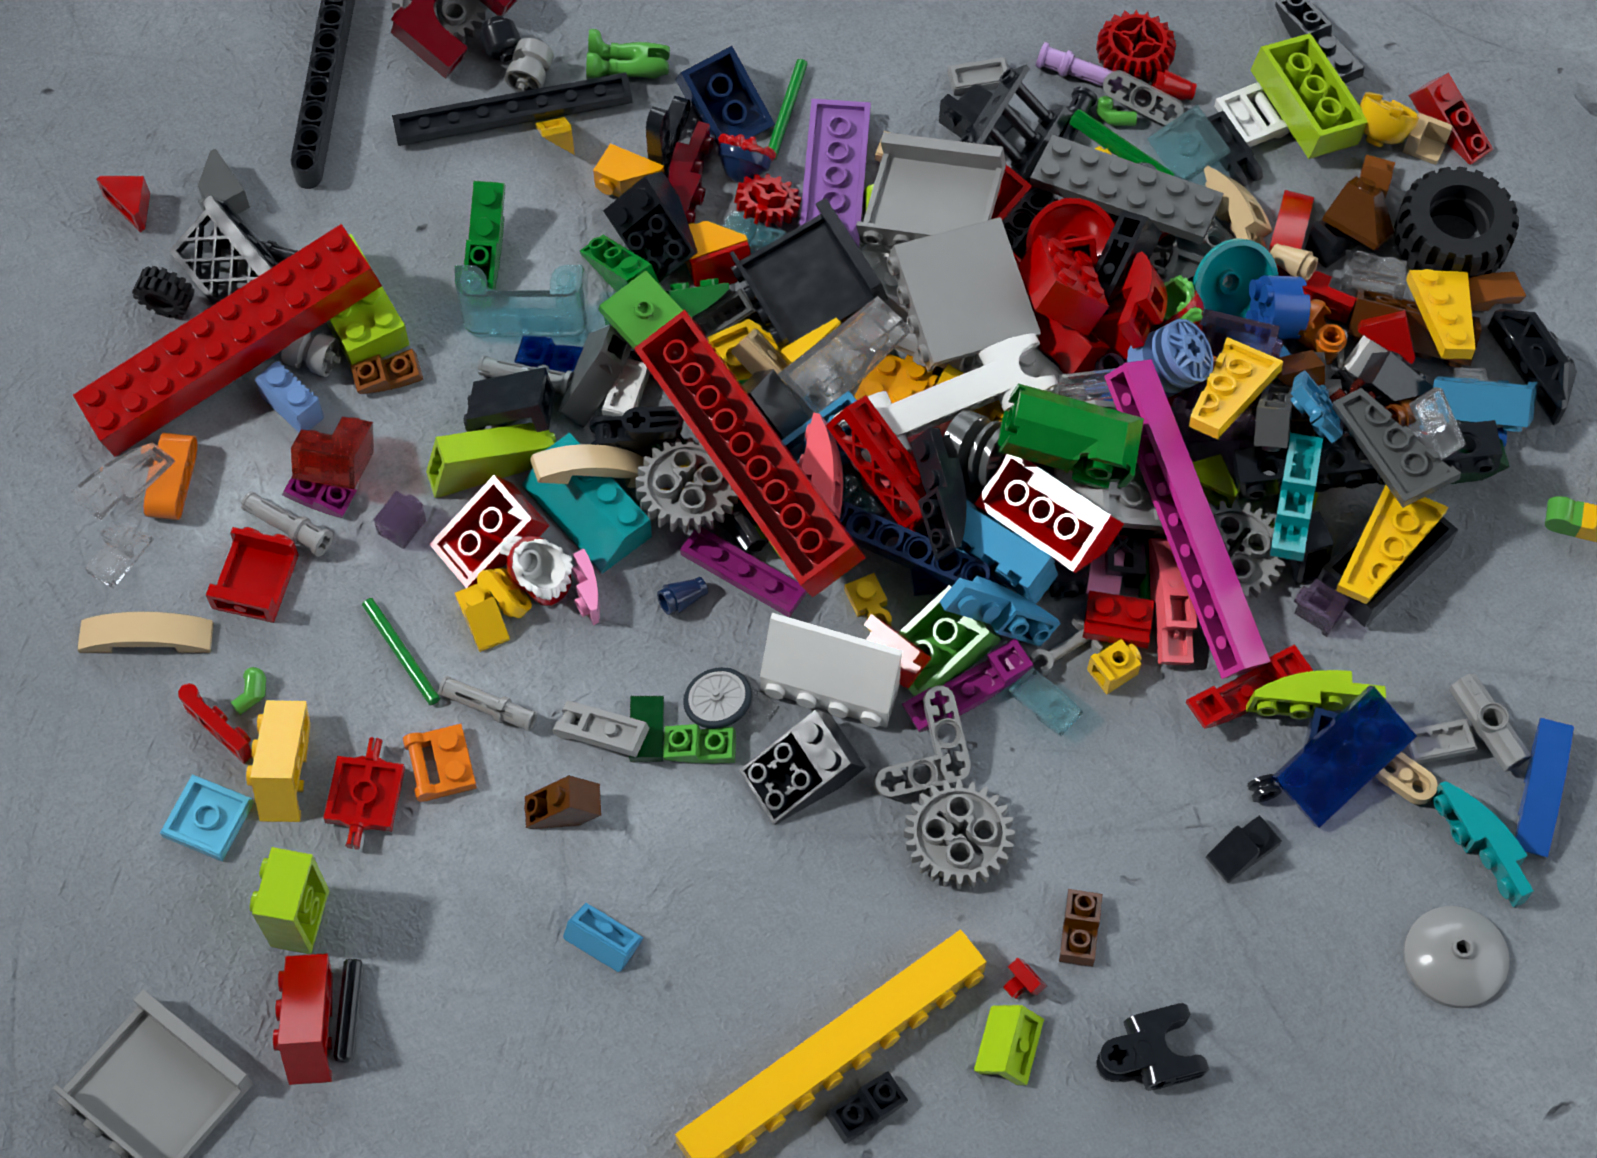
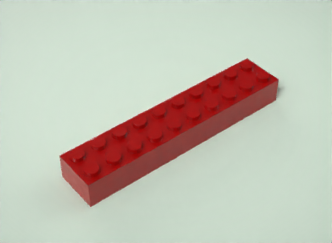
[73,224,382,457]
[634,309,866,597]

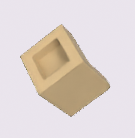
[1403,113,1453,165]

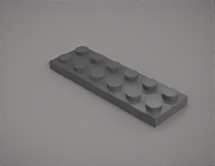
[1030,135,1224,245]

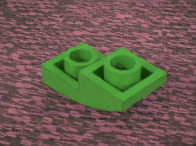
[663,724,736,764]

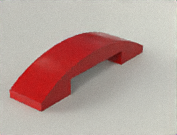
[1186,644,1313,729]

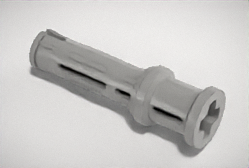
[478,355,574,398]
[241,491,333,557]

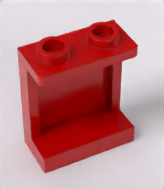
[206,527,299,623]

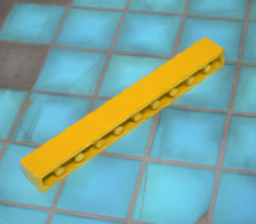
[675,929,987,1158]

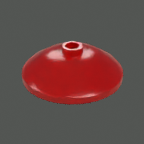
[1026,198,1115,260]

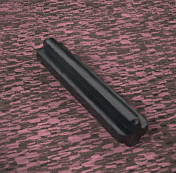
[333,959,364,1063]

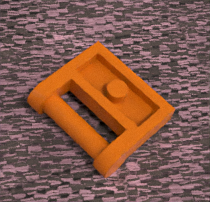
[403,723,477,802]

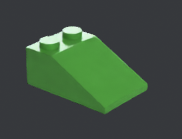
[899,585,1002,696]

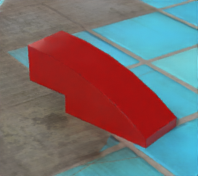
[1268,190,1314,252]

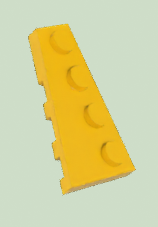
[1406,269,1475,359]
[1189,337,1283,439]

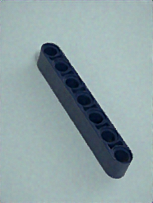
[839,501,996,586]

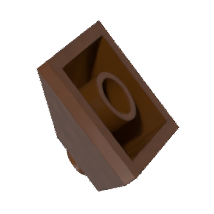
[1321,176,1394,250]

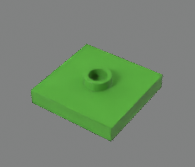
[598,271,683,350]

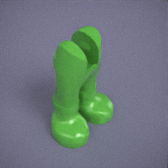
[586,29,670,79]

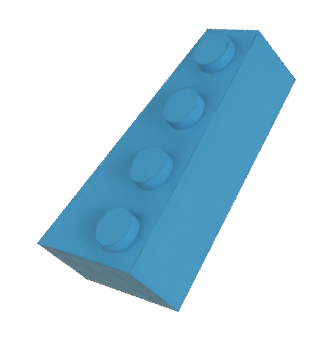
[956,499,1058,604]

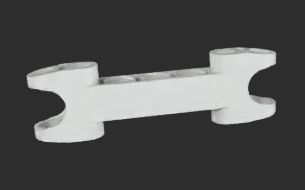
[833,333,1059,470]

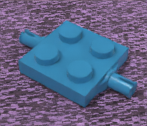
[1291,370,1344,443]

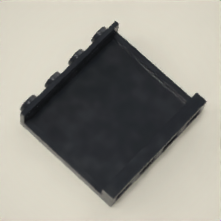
[729,198,888,348]

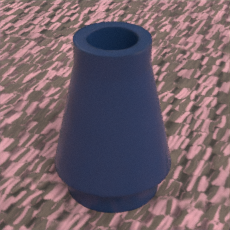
[657,577,708,615]

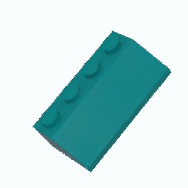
[522,432,652,574]

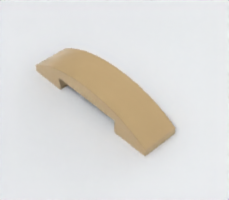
[530,444,644,488]
[77,612,214,653]

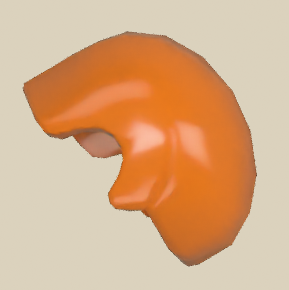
[1295,299,1331,350]

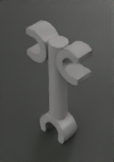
[1030,611,1114,677]

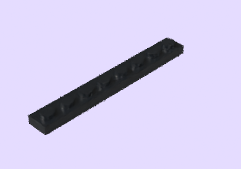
[392,72,633,146]

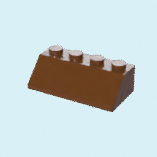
[1347,286,1482,368]

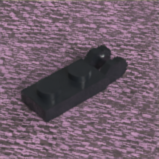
[1196,111,1263,187]

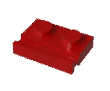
[1082,590,1154,649]

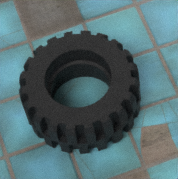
[1394,167,1519,278]

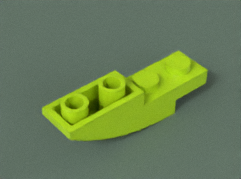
[1246,670,1386,720]

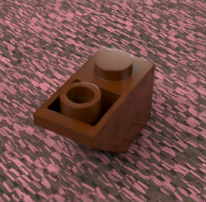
[524,775,601,829]

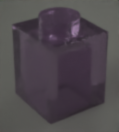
[373,490,427,549]

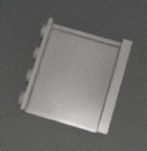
[856,132,1006,246]
[887,217,1041,372]
[53,990,253,1158]

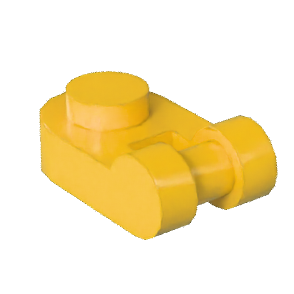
[477,568,532,618]

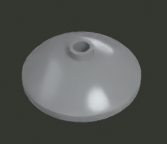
[1403,906,1509,1008]

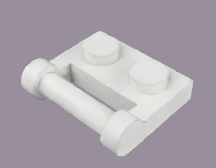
[1214,82,1290,147]

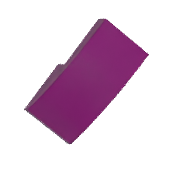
[282,465,357,518]

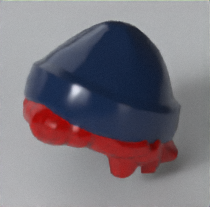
[718,133,776,183]

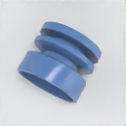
[1127,319,1213,399]

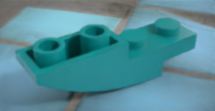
[1433,781,1534,908]

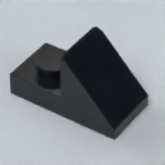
[1206,815,1282,883]

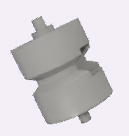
[505,38,554,92]
[282,332,341,377]

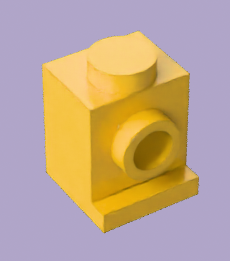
[1087,639,1142,695]

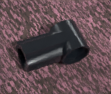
[719,499,769,555]

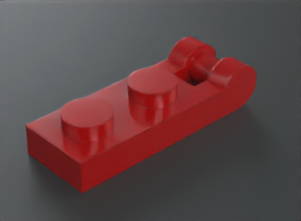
[178,683,252,764]

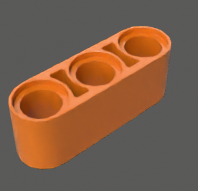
[143,433,198,520]

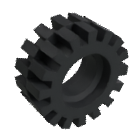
[132,266,195,319]

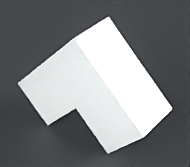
[1343,335,1389,377]

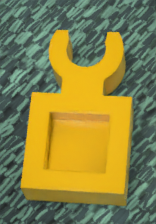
[844,573,892,632]

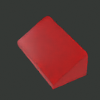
[690,241,751,287]

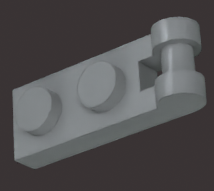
[552,701,649,757]

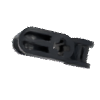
[590,406,685,458]
[1096,1003,1210,1091]

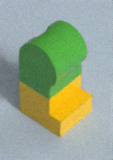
[1545,496,1597,542]

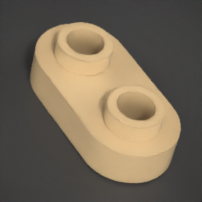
[1373,749,1438,805]

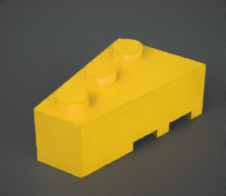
[246,700,310,822]

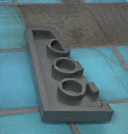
[1332,388,1461,508]

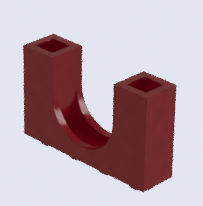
[391,0,518,79]

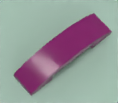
[902,638,1033,733]

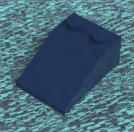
[675,46,775,146]

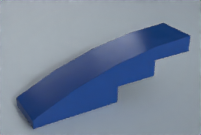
[1515,718,1574,857]

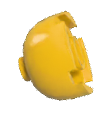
[1359,92,1419,147]

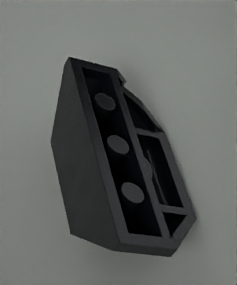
[1487,309,1577,425]

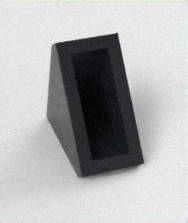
[1305,220,1360,269]

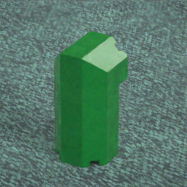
[998,383,1144,489]

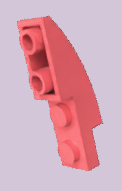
[799,413,843,519]
[1148,538,1197,665]

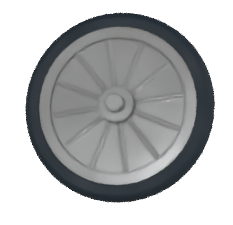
[683,667,752,729]

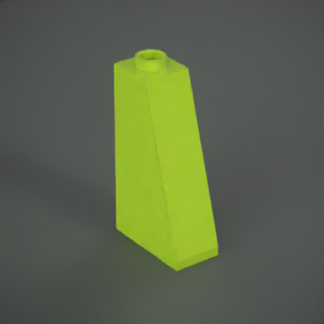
[426,422,556,498]

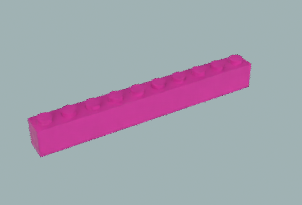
[1104,359,1270,679]

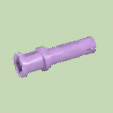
[1036,42,1123,92]

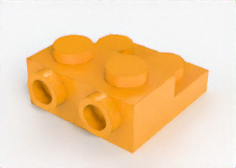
[854,350,939,403]

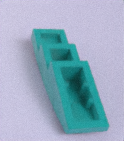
[1270,433,1323,561]

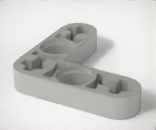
[874,686,971,797]

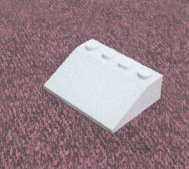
[760,613,903,728]

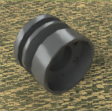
[943,410,1007,488]

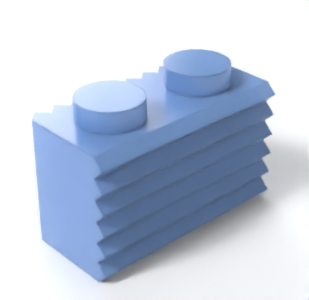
[255,362,324,435]

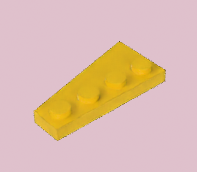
[1336,485,1449,604]

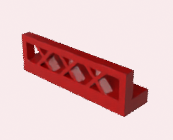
[825,395,926,528]

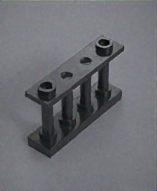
[960,65,1072,183]

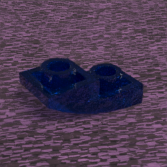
[514,335,583,373]

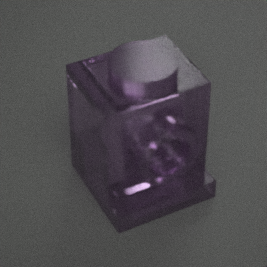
[1294,579,1350,637]

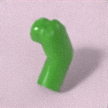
[1096,96,1137,126]
[230,667,266,715]

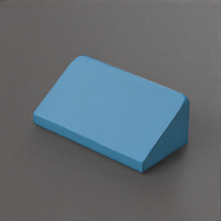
[563,903,643,972]

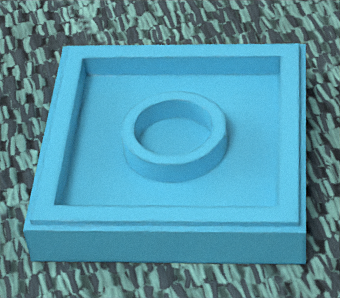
[160,774,254,862]

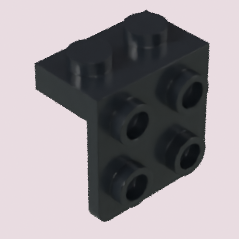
[939,84,1020,146]

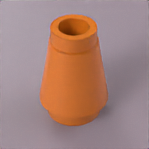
[1315,324,1347,364]

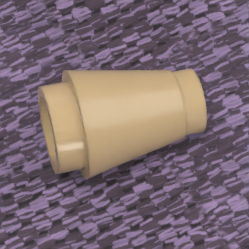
[1270,243,1318,281]

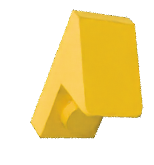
[455,584,510,652]

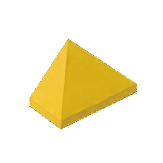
[535,116,575,155]

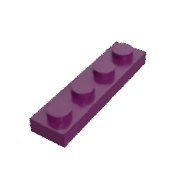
[680,527,807,618]

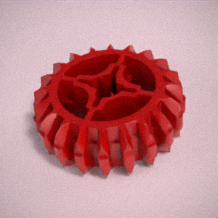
[1096,9,1176,85]

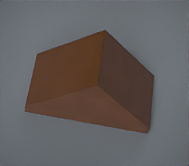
[1276,350,1325,387]

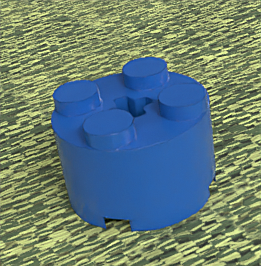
[1245,275,1311,339]

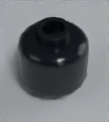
[479,16,521,62]

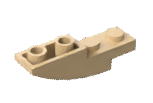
[1203,166,1273,249]

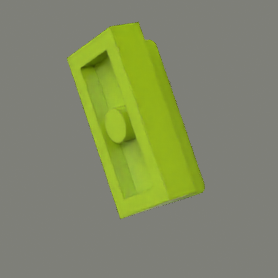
[974,1005,1044,1085]

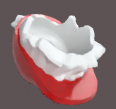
[499,536,573,606]

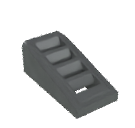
[693,288,761,337]

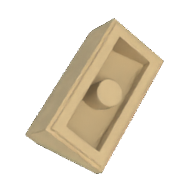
[731,328,797,385]

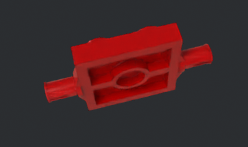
[323,737,405,850]

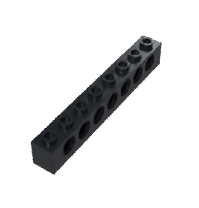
[1233,420,1503,499]

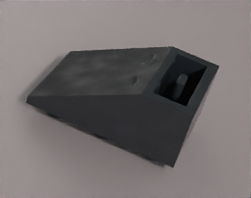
[603,171,698,283]
[739,709,866,825]

